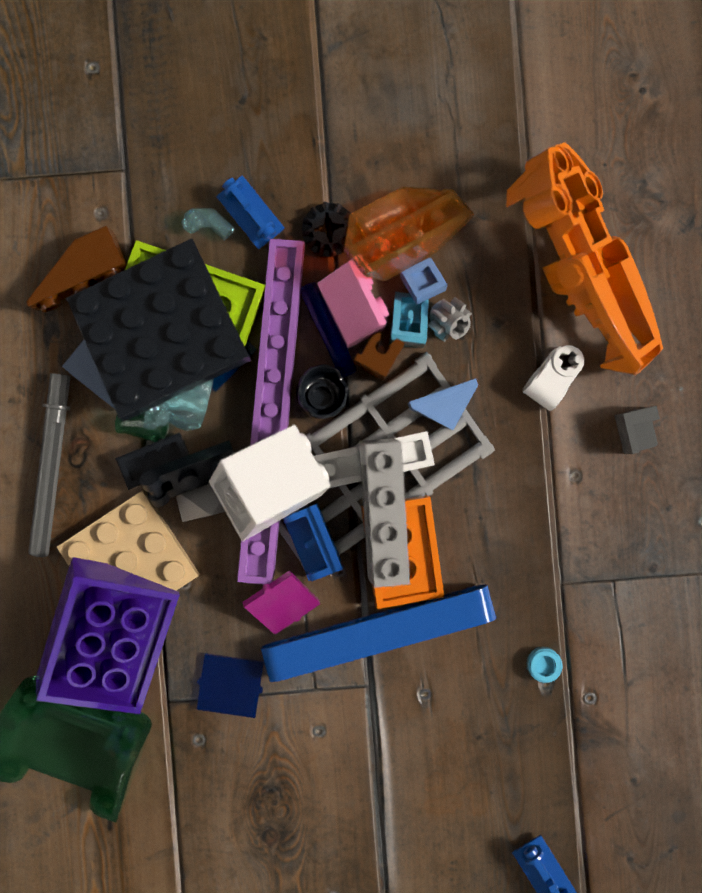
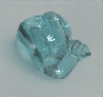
[144,379,213,431]

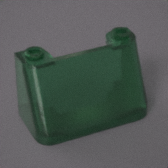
[0,676,152,823]

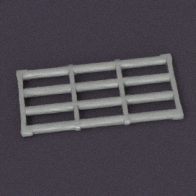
[279,352,495,567]

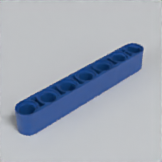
[260,584,496,682]

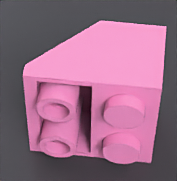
[317,259,389,348]

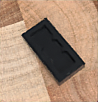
[115,433,190,490]

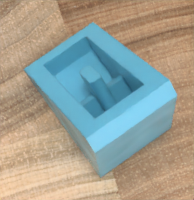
[389,292,429,348]

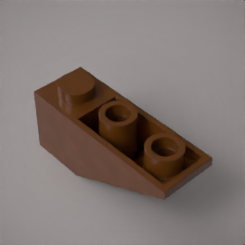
[26,226,127,312]

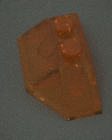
[344,187,474,281]

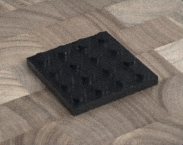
[66,238,251,422]

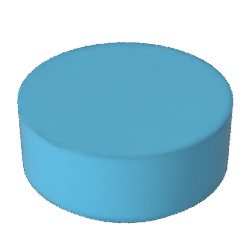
[527,647,563,683]

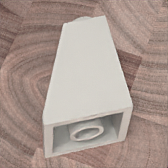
[209,425,330,542]

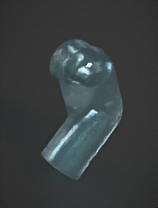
[182,208,235,240]

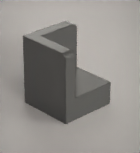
[614,406,660,454]

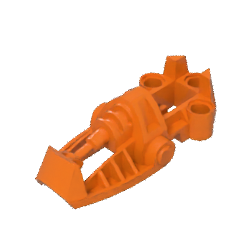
[506,142,663,375]

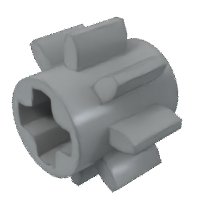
[428,297,472,342]

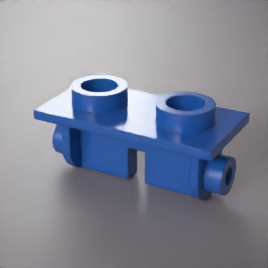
[216,175,285,250]
[512,834,577,893]

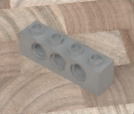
[359,438,410,588]

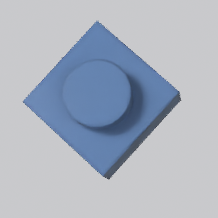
[400,257,447,305]

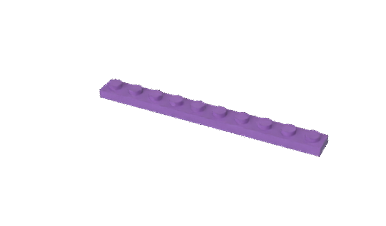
[237,239,305,584]

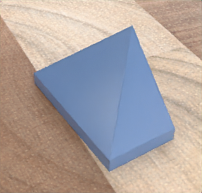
[408,379,478,430]

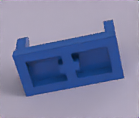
[283,503,344,582]

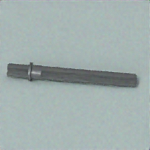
[28,373,71,557]

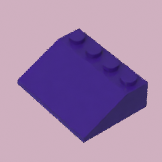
[36,557,180,714]

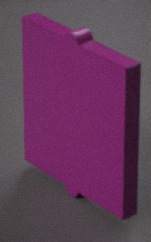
[242,570,321,634]

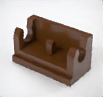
[354,333,405,382]

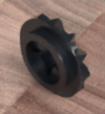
[302,201,356,257]

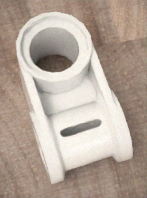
[522,345,584,411]

